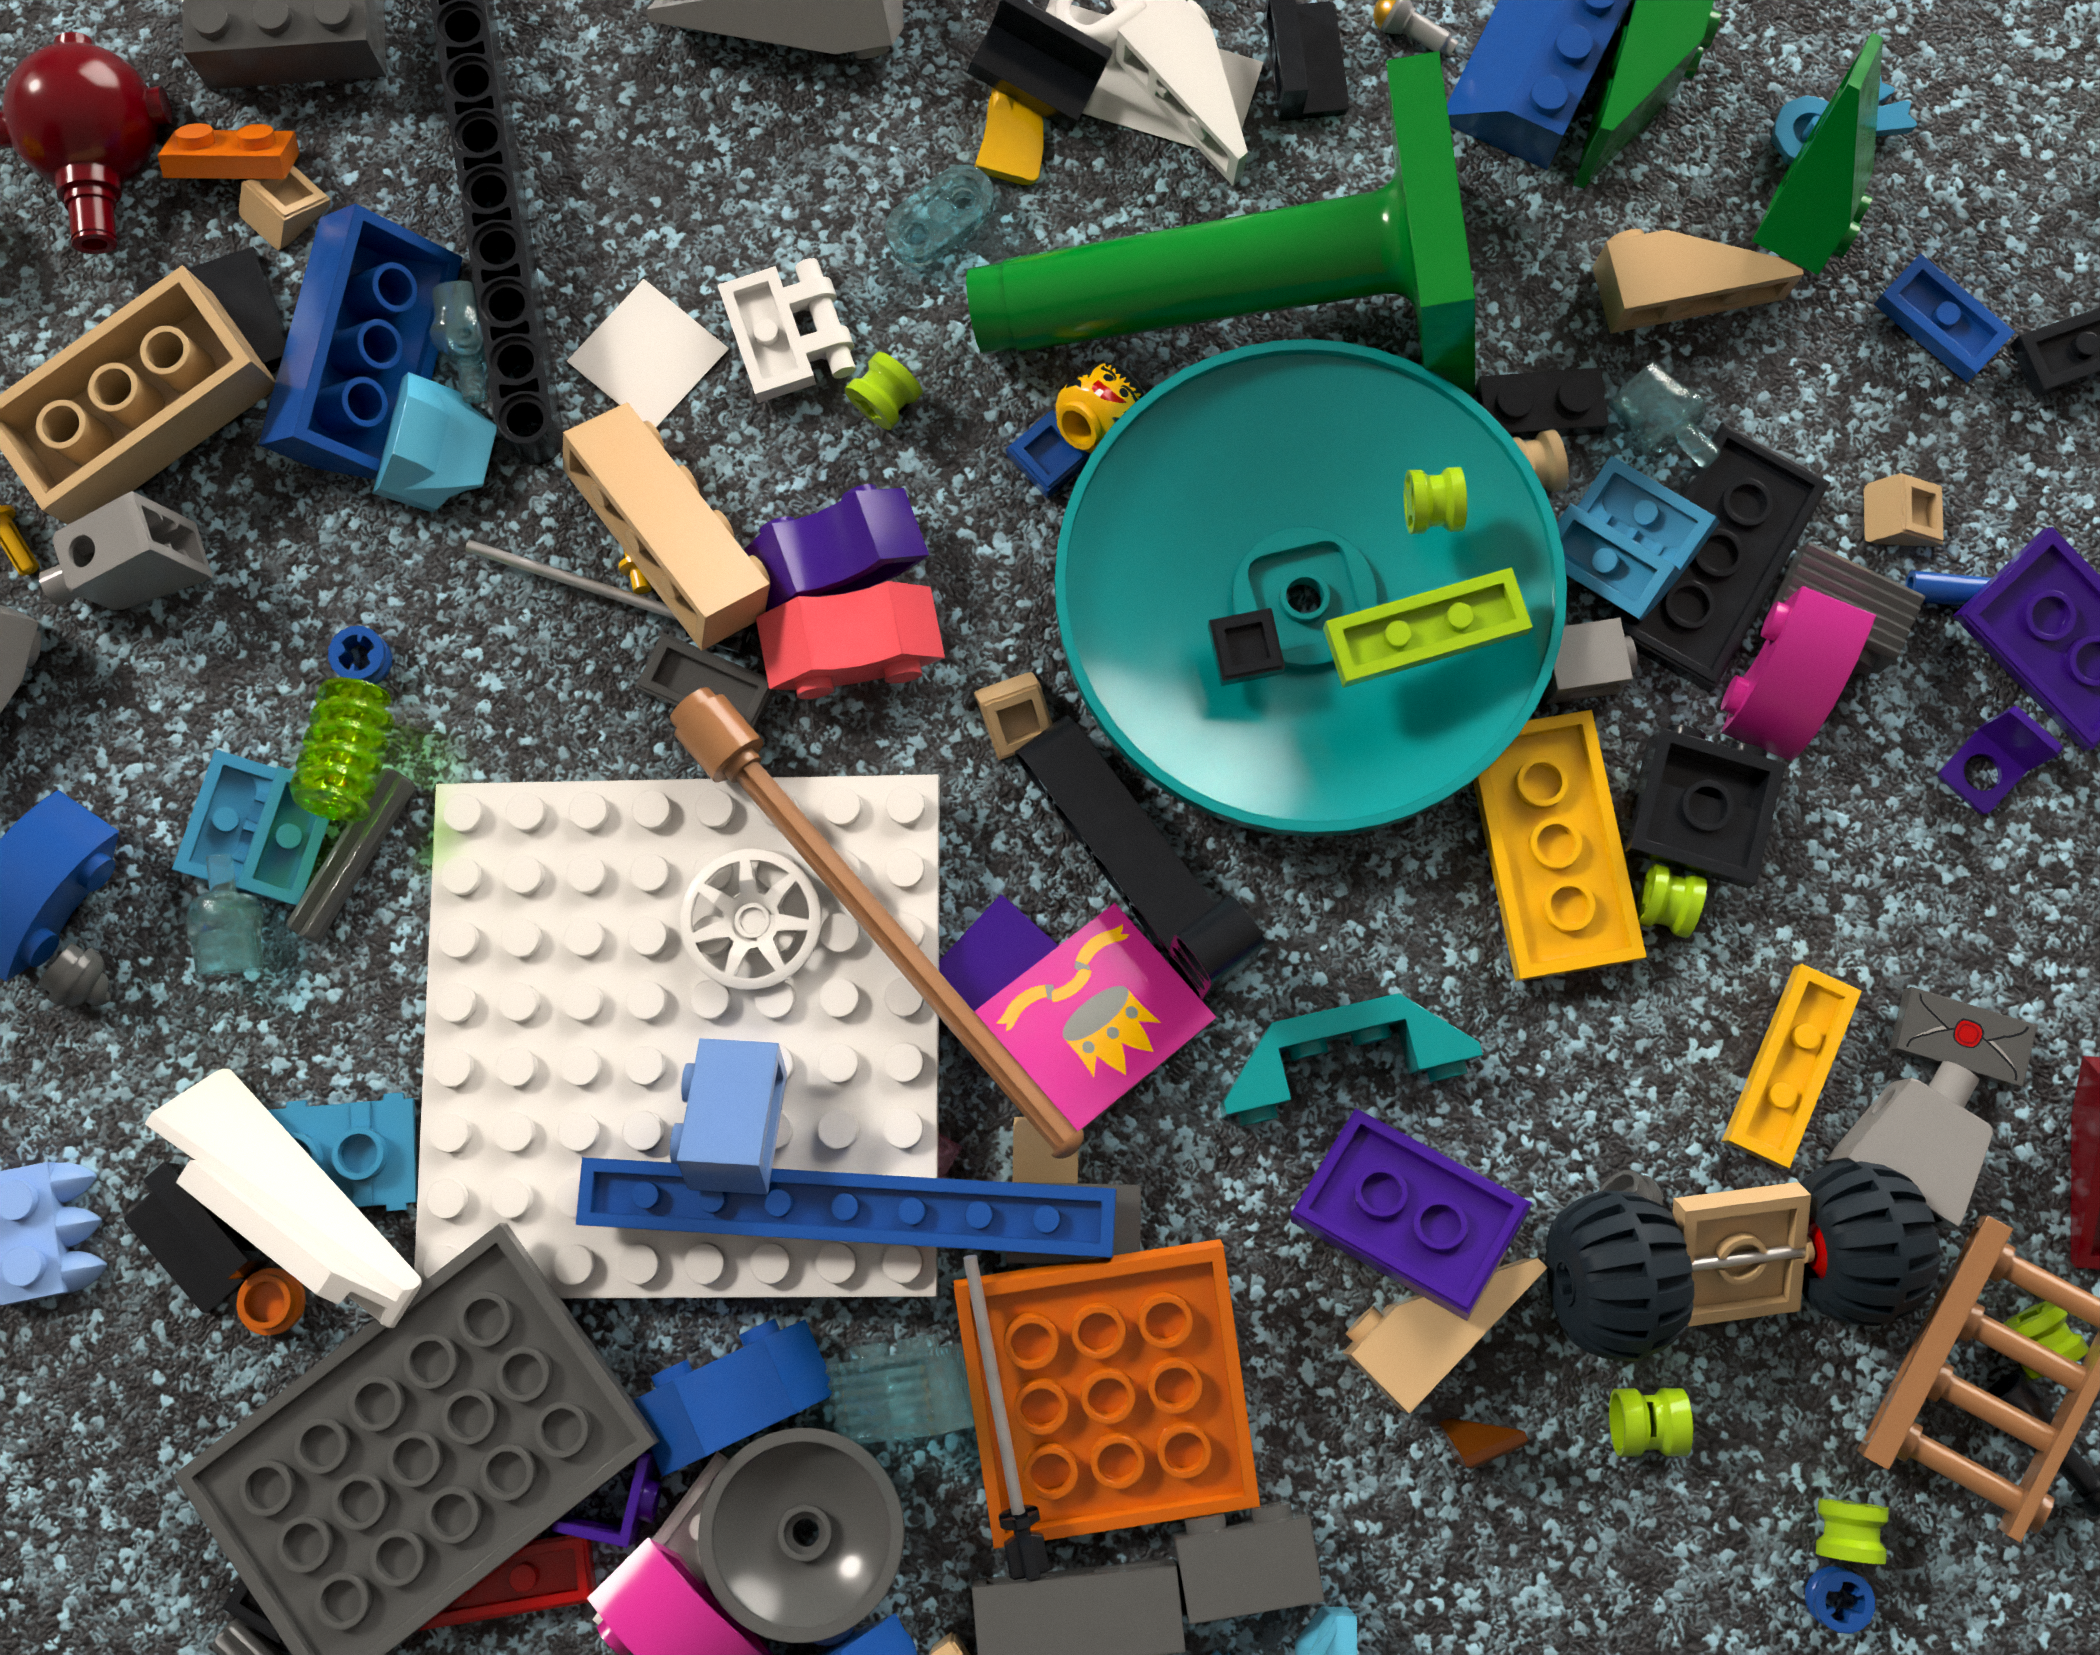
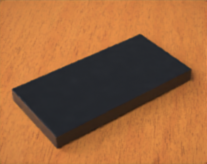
[1607,422,1831,693]

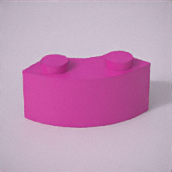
[1721,586,1876,761]
[587,1537,774,1655]

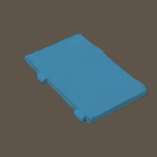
[268,1092,418,1211]

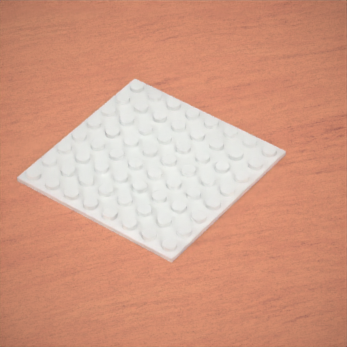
[414,774,940,1298]

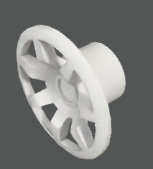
[680,849,821,990]

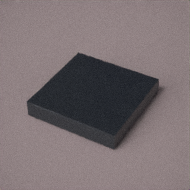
[137,246,287,371]

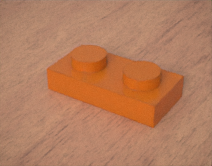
[158,123,300,179]

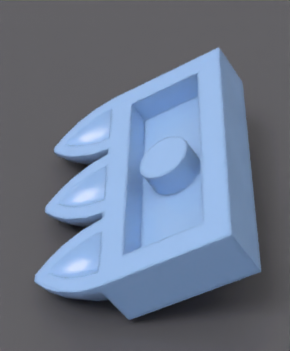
[0,1162,108,1306]

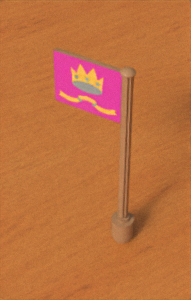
[670,687,1217,1159]

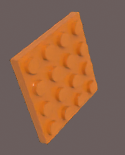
[954,1239,1260,1549]

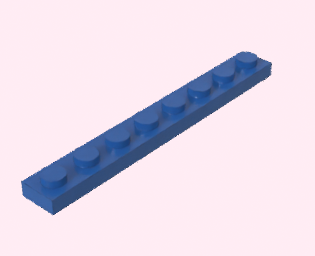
[575,1157,1117,1258]

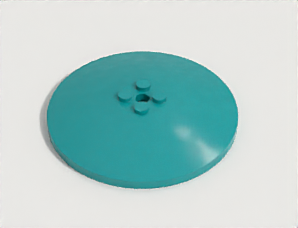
[1055,339,1567,837]

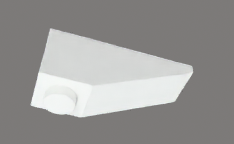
[1115,0,1248,186]

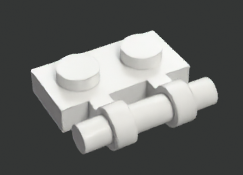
[718,258,856,403]

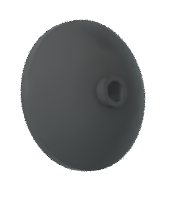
[698,1428,905,1643]

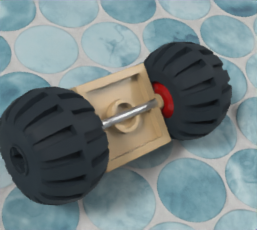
[1545,1160,1940,1361]

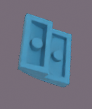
[1557,455,1720,621]
[172,749,341,906]

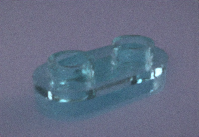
[885,165,994,267]

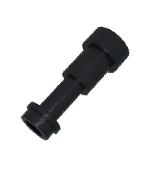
[1986,1370,2100,1517]

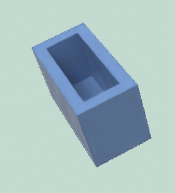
[670,1038,787,1195]

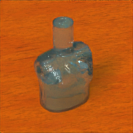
[429,281,488,403]
[1609,362,1721,469]
[186,854,264,976]

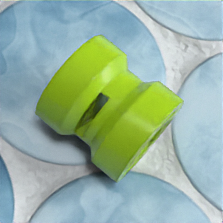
[1609,1388,1693,1457]

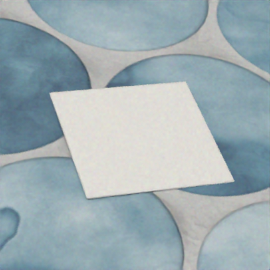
[567,279,729,427]

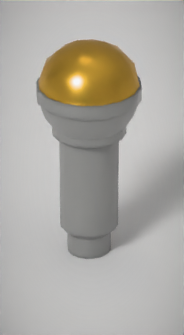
[1373,0,1459,58]

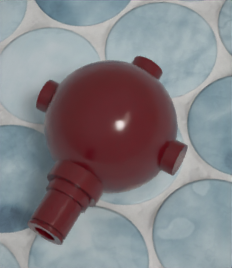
[0,32,172,254]

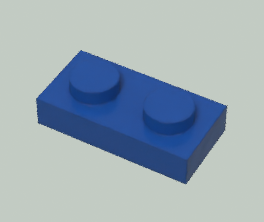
[1873,253,2015,383]

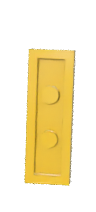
[1721,964,1862,1169]

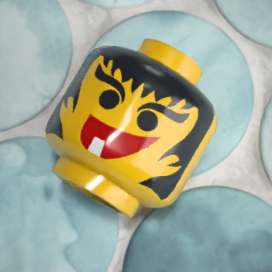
[1055,362,1145,454]

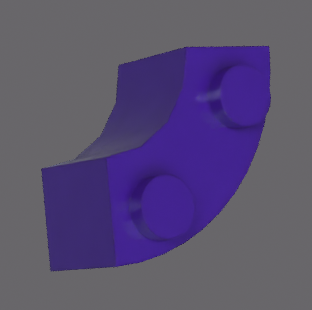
[743,484,929,612]

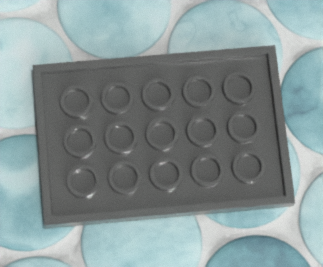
[173,1223,660,1655]

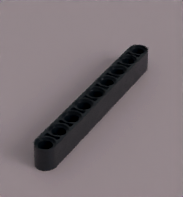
[430,0,564,465]

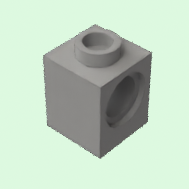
[1542,618,1637,705]

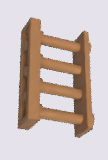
[1857,1215,2100,1543]

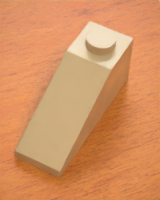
[1592,229,1804,334]
[1342,1258,1548,1414]

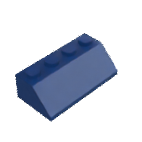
[1447,0,1630,170]
[259,203,463,480]

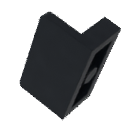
[967,0,1113,132]
[1264,0,1350,122]
[124,1162,270,1313]

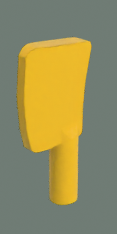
[974,87,1044,185]

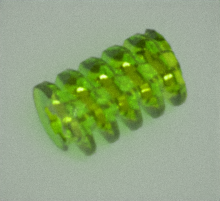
[289,677,395,822]

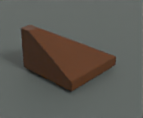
[1438,1418,1529,1469]

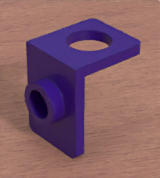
[1938,706,2064,815]
[552,1449,662,1548]

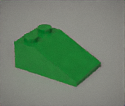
[1573,0,1721,189]
[1752,32,1883,275]

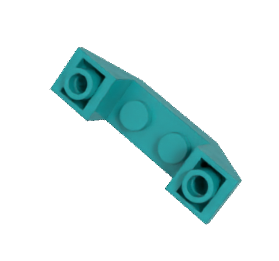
[1219,993,1483,1127]

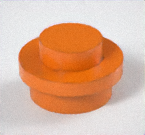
[236,1268,306,1335]

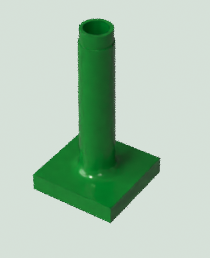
[966,51,1475,394]

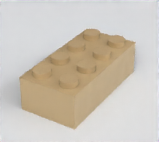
[0,265,276,525]

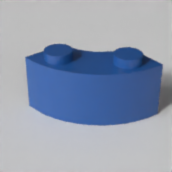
[0,790,119,982]
[633,1318,838,1477]

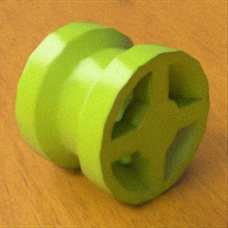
[845,351,923,430]
[1404,467,1467,535]
[1636,863,1707,939]
[2003,1301,2089,1379]
[1816,1498,1889,1564]

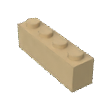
[563,402,770,651]

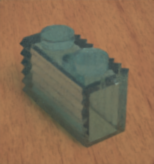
[825,1333,975,1444]

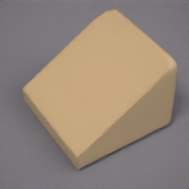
[239,165,331,250]
[1864,473,1944,547]
[974,672,1053,760]
[1012,1117,1079,1183]

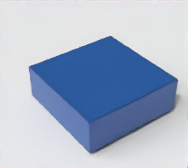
[1006,410,1091,499]

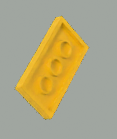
[1473,710,1647,982]

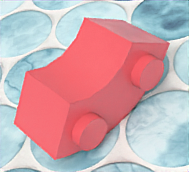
[756,581,945,699]

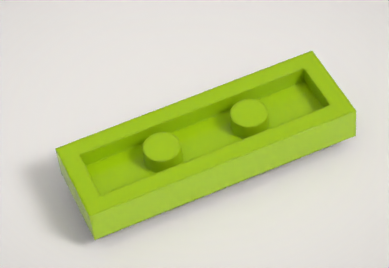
[1323,567,1533,688]

